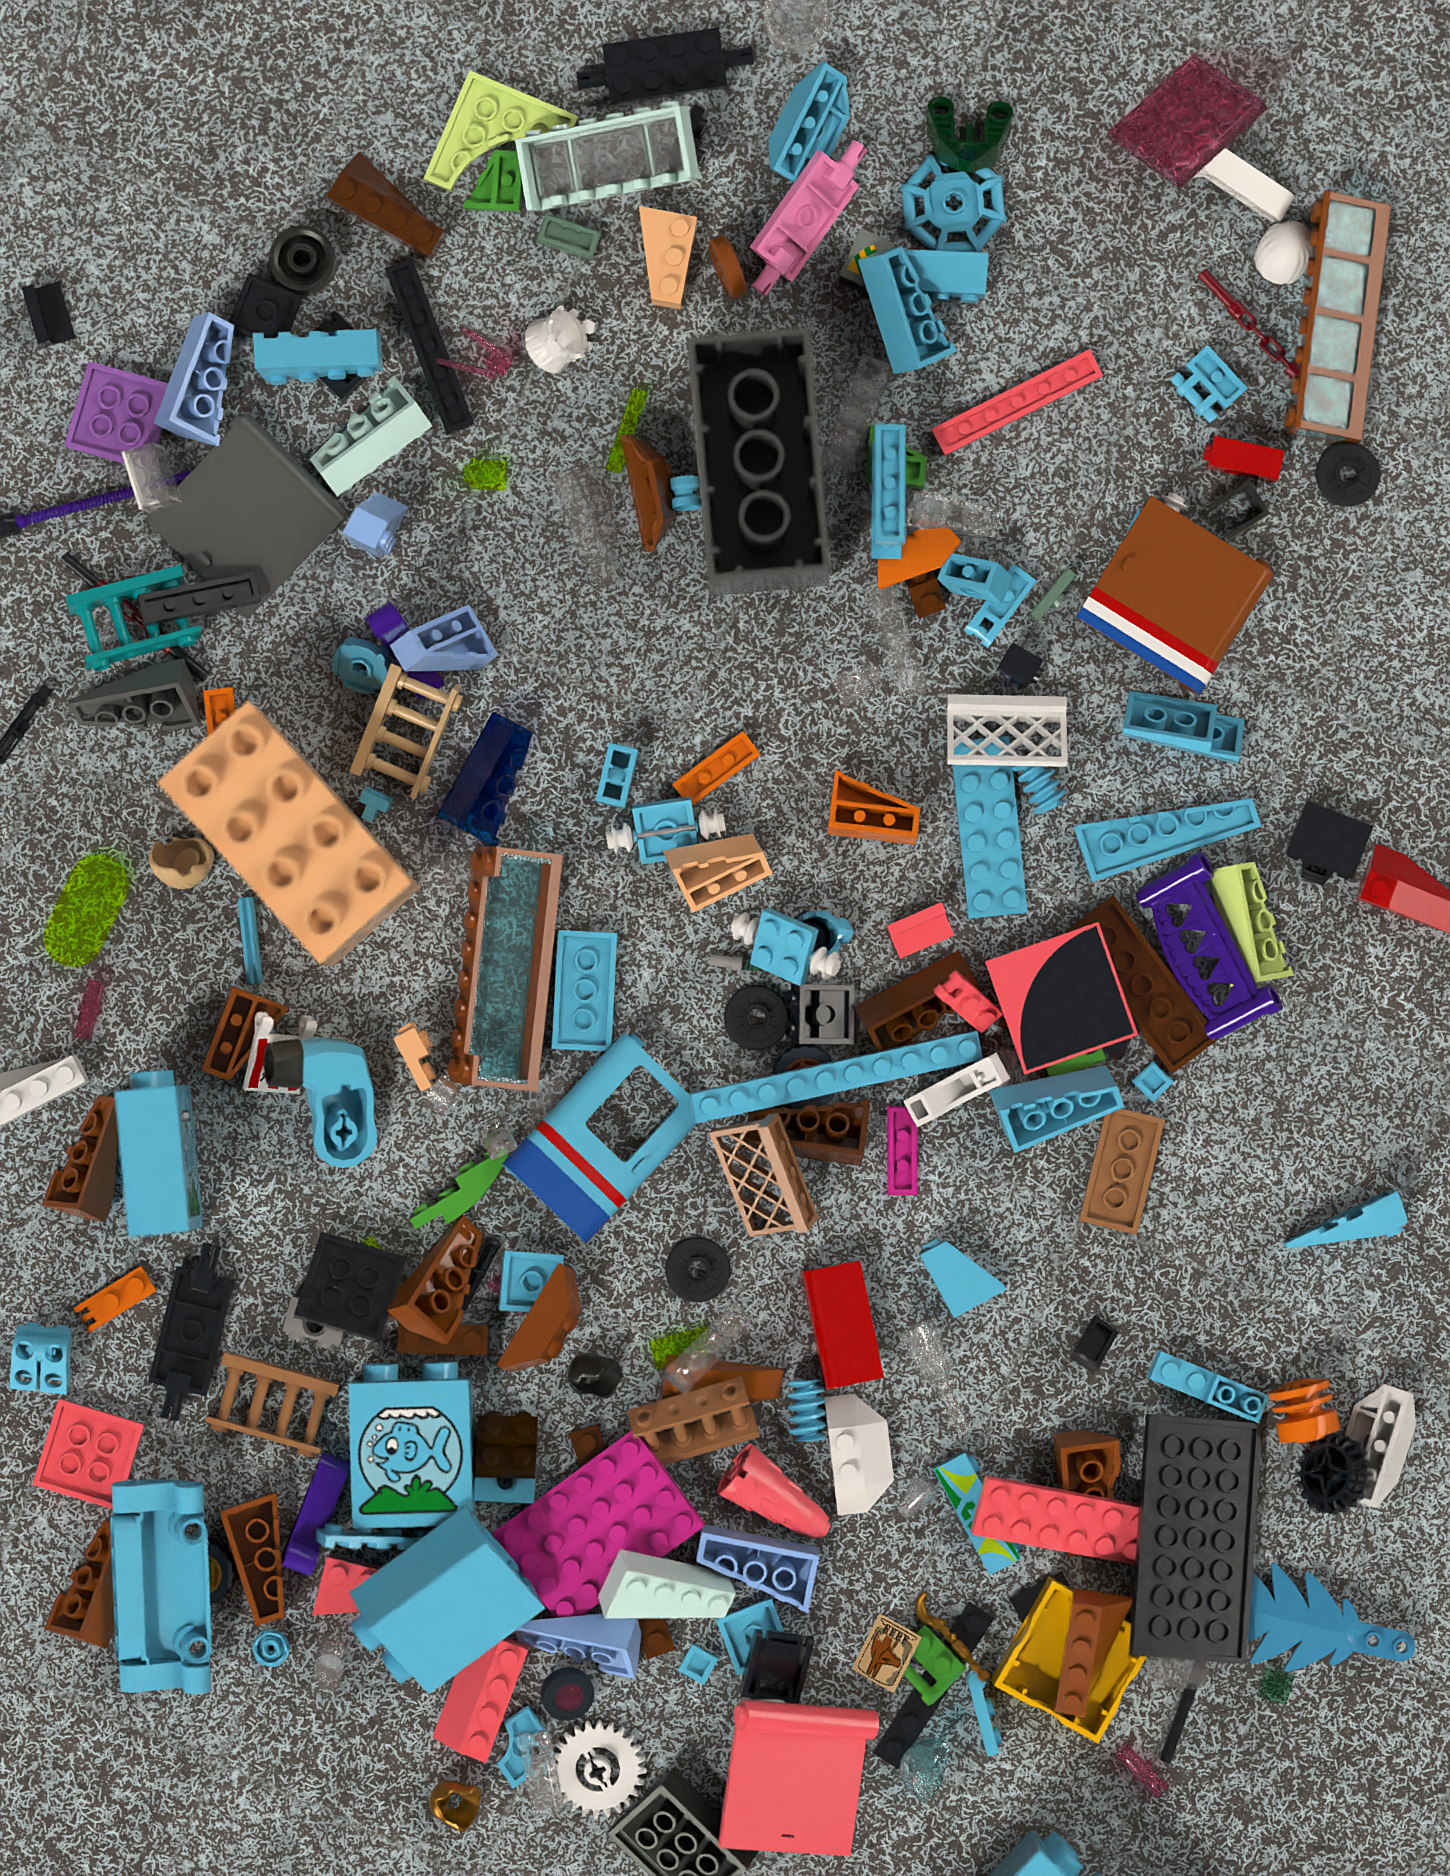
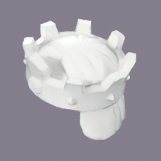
[525,305,596,374]

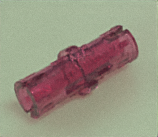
[73,978,106,1040]
[1114,1742,1170,1799]

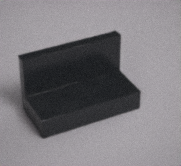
[21,282,76,348]

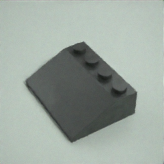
[607,1768,759,1876]

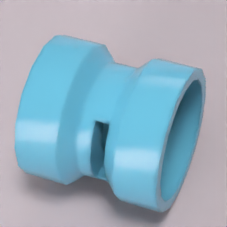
[670,475,701,511]

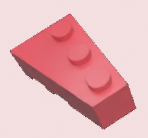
[312,1553,383,1615]

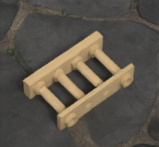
[349,659,463,799]

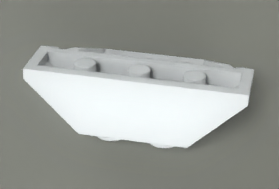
[1343,1384,1416,1508]
[824,1393,894,1516]

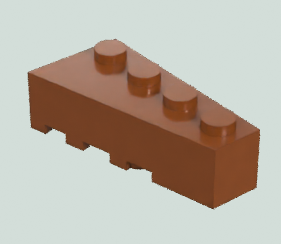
[219,1491,285,1626]

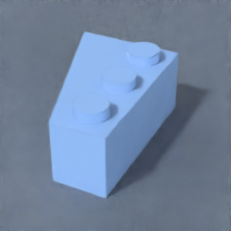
[343,491,408,559]
[389,604,499,671]

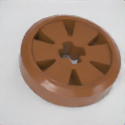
[708,234,747,300]

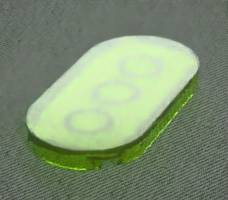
[44,854,129,967]

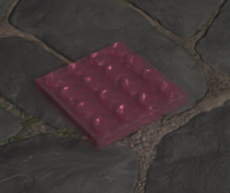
[1107,54,1268,189]

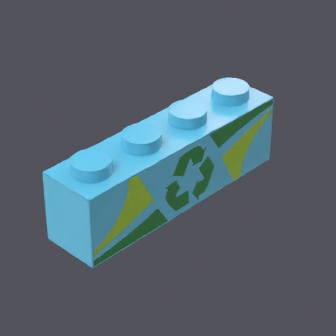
[932,1450,1023,1575]

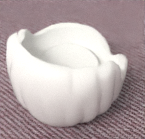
[1254,221,1314,284]

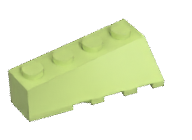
[1210,862,1294,987]

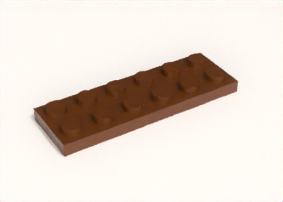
[1065,895,1219,1074]

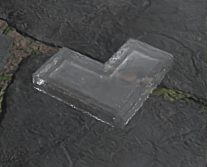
[406,834,475,900]

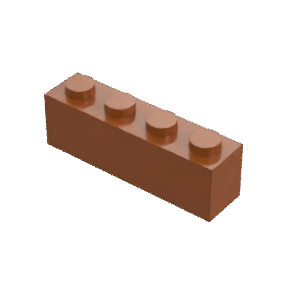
[1055,1588,1133,1717]

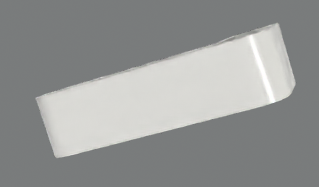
[1176,137,1295,223]

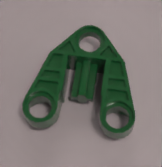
[926,96,1013,172]

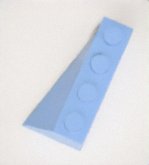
[154,312,234,446]

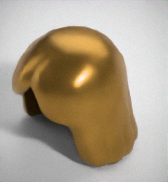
[429,1780,482,1832]

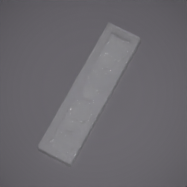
[662,1303,756,1395]

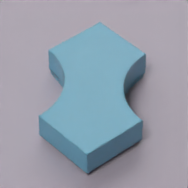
[497,1704,546,1789]

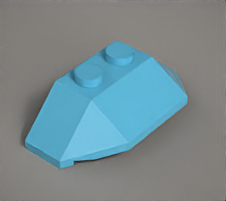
[768,62,850,183]

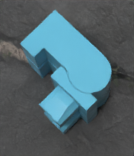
[9,1322,72,1395]

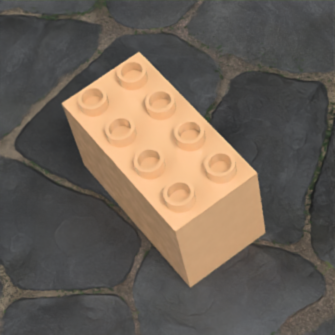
[157,701,421,967]

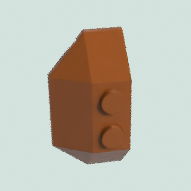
[620,433,676,552]
[496,1263,582,1372]

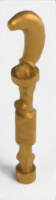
[914,1592,990,1683]

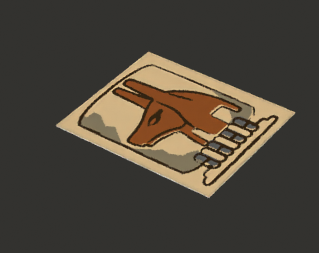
[852,1613,922,1693]

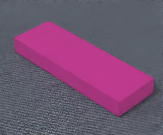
[887,1106,917,1195]

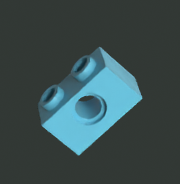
[937,553,1012,603]
[474,1465,537,1504]

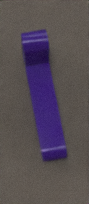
[364,601,445,700]

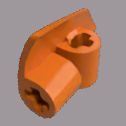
[878,528,961,589]

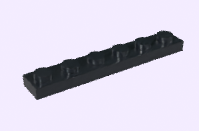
[384,258,475,436]
[872,1601,995,1769]

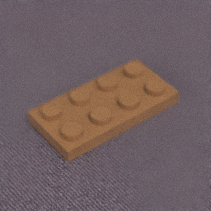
[1078,1109,1165,1235]

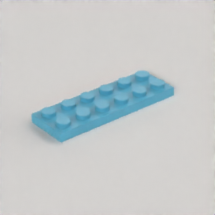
[952,736,1028,919]

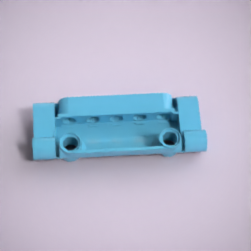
[110,1479,212,1694]

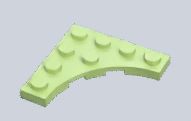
[423,70,579,192]

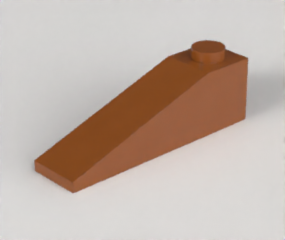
[42,1096,119,1222]
[658,1354,783,1403]
[1053,1430,1121,1557]
[45,1520,114,1649]

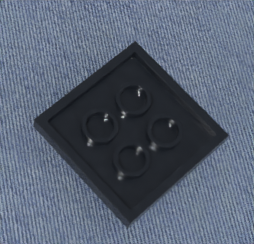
[294,1232,407,1343]

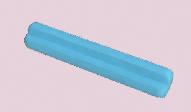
[238,897,263,985]

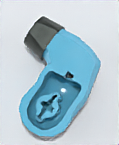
[263,1037,377,1168]

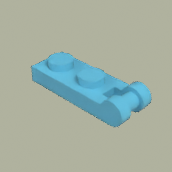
[964,564,1037,648]
[967,1670,1003,1756]

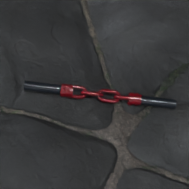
[60,552,210,682]

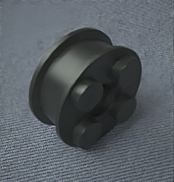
[269,225,337,295]

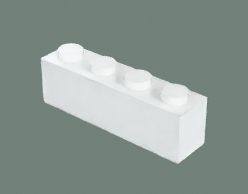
[0,1055,90,1128]

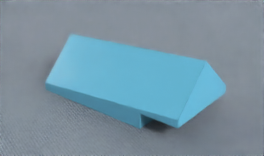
[1122,690,1245,764]

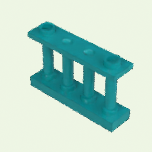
[65,565,201,671]

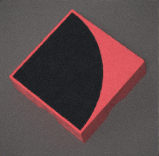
[985,922,1138,1074]

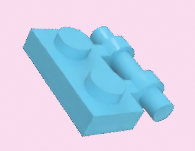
[1170,345,1248,423]

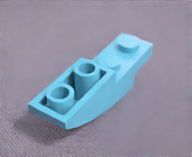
[1147,1350,1269,1423]

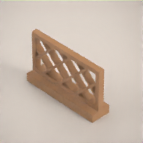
[709,1113,819,1237]

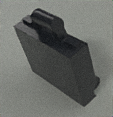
[1285,800,1373,886]

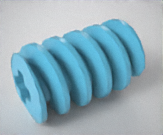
[1012,749,1069,814]
[787,1379,827,1441]

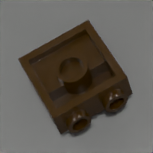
[475,1411,538,1479]

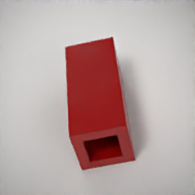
[1202,436,1284,483]

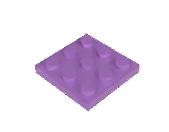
[64,361,168,472]

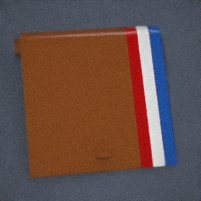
[1076,496,1274,696]

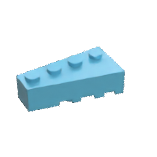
[858,246,957,374]
[253,329,383,385]

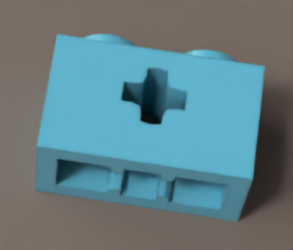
[595,743,639,809]

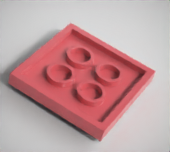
[32,1398,145,1509]

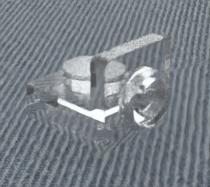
[831,660,883,706]

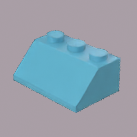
[904,249,989,303]

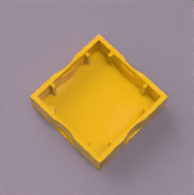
[990,1576,1146,1743]

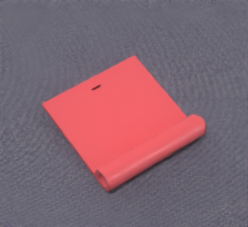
[718,1700,879,1856]

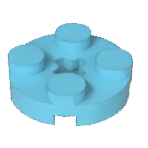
[332,637,391,694]

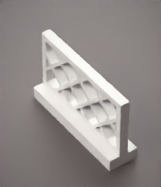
[946,694,1068,767]

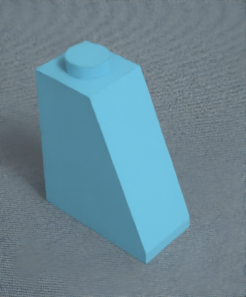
[919,1238,1006,1318]

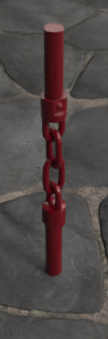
[1197,268,1334,413]

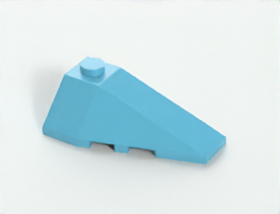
[1283,1189,1408,1249]

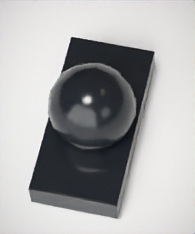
[1069,1315,1119,1374]

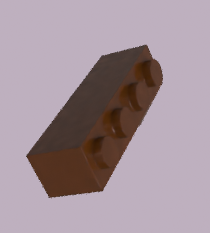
[327,152,446,262]
[854,950,980,1051]
[744,1099,871,1166]

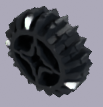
[1294,1433,1373,1515]

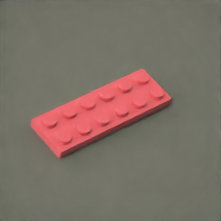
[970,1475,1139,1565]

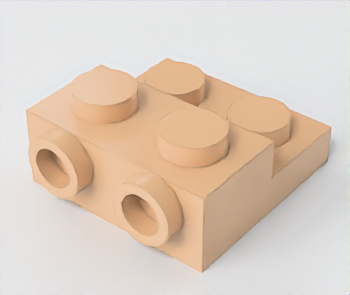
[393,1022,437,1092]

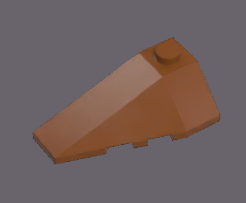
[387,1215,483,1344]

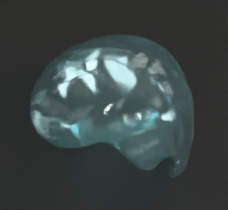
[900,1737,949,1803]

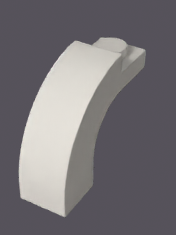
[903,1053,1010,1127]

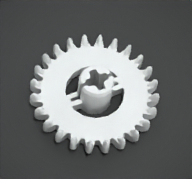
[549,1719,647,1819]

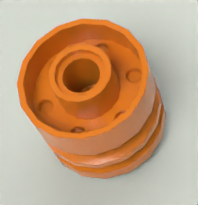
[1268,1378,1341,1443]

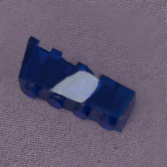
[436,712,533,847]

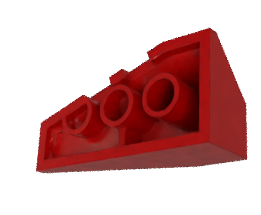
[1355,844,1450,934]

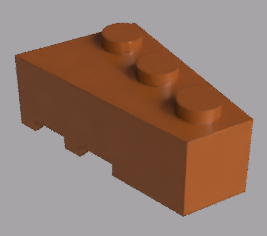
[200,985,289,1081]

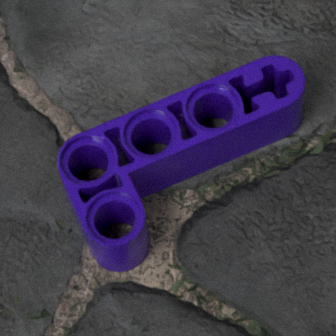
[281,1452,351,1576]

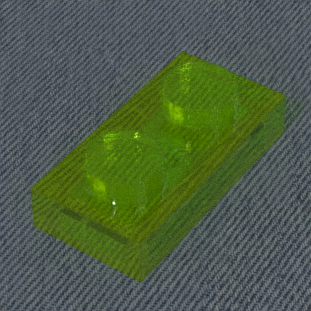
[649,1325,714,1370]

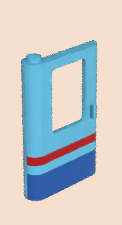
[502,1033,698,1244]

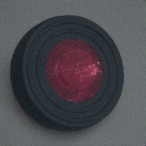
[540,1667,595,1721]

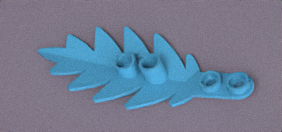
[1248,1563,1416,1672]

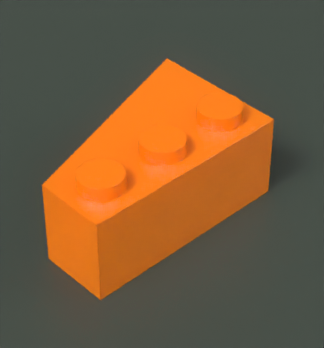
[827,769,921,845]

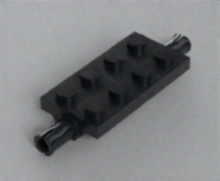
[576,27,754,105]
[148,1242,236,1421]

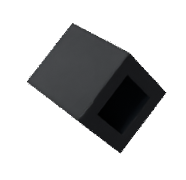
[996,642,1045,688]

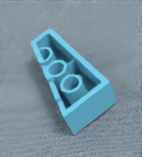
[989,1065,1124,1153]

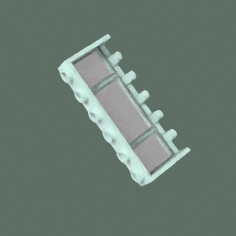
[515,101,702,211]

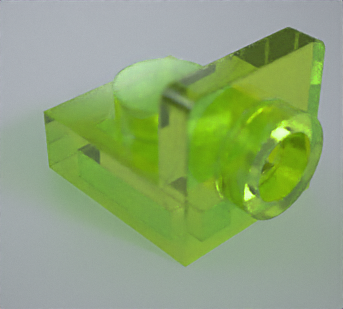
[464,457,507,491]

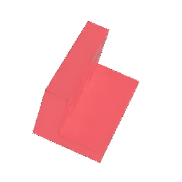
[886,902,954,959]

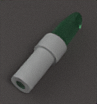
[709,954,764,972]

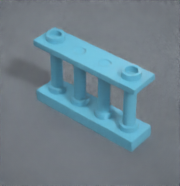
[871,424,905,559]

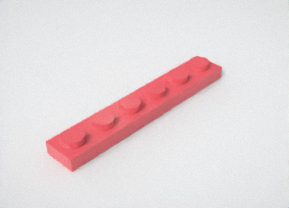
[931,349,1103,457]

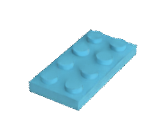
[552,930,617,1051]

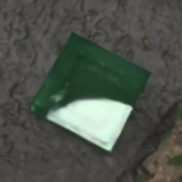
[1256,1667,1294,1705]

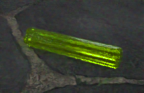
[606,388,647,474]

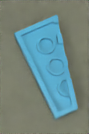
[315,1523,431,1550]

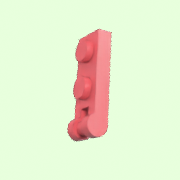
[933,969,1003,1034]

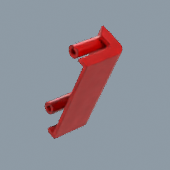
[800,1260,884,1389]

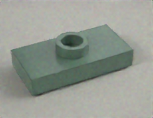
[536,213,602,261]
[1029,568,1076,623]

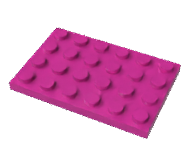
[493,1430,706,1618]

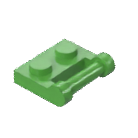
[903,1625,967,1705]

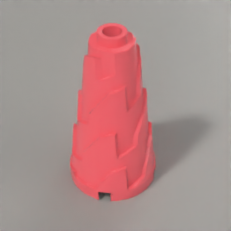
[717,1443,831,1540]

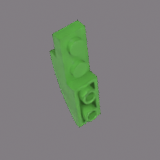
[410,1145,510,1229]

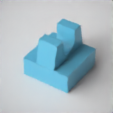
[358,787,394,822]

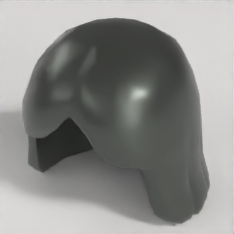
[567,1352,621,1399]

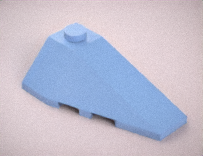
[515,1614,641,1679]

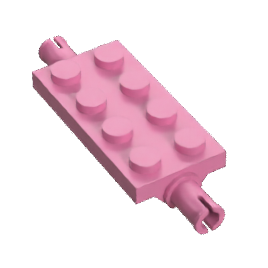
[750,140,868,297]

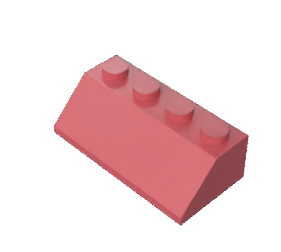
[432,1637,530,1763]

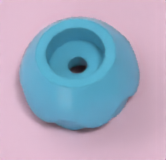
[252,1629,290,1667]

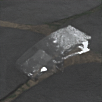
[476,1109,519,1160]

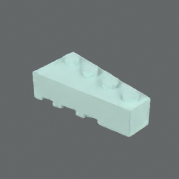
[598,1549,736,1618]

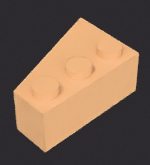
[639,206,697,310]
[662,833,773,913]

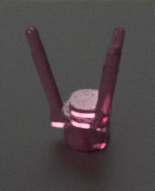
[436,326,514,380]

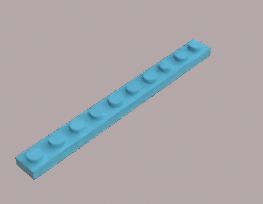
[689,1030,983,1123]

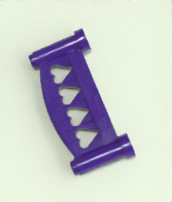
[1136,851,1283,1040]

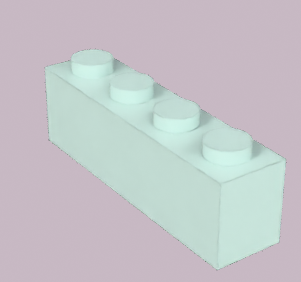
[310,375,432,497]

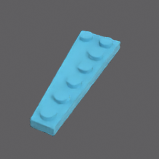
[1073,798,1261,882]

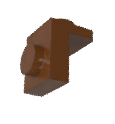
[904,571,946,619]

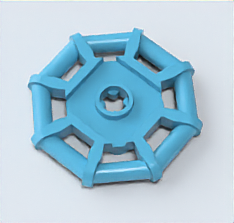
[900,153,1008,253]

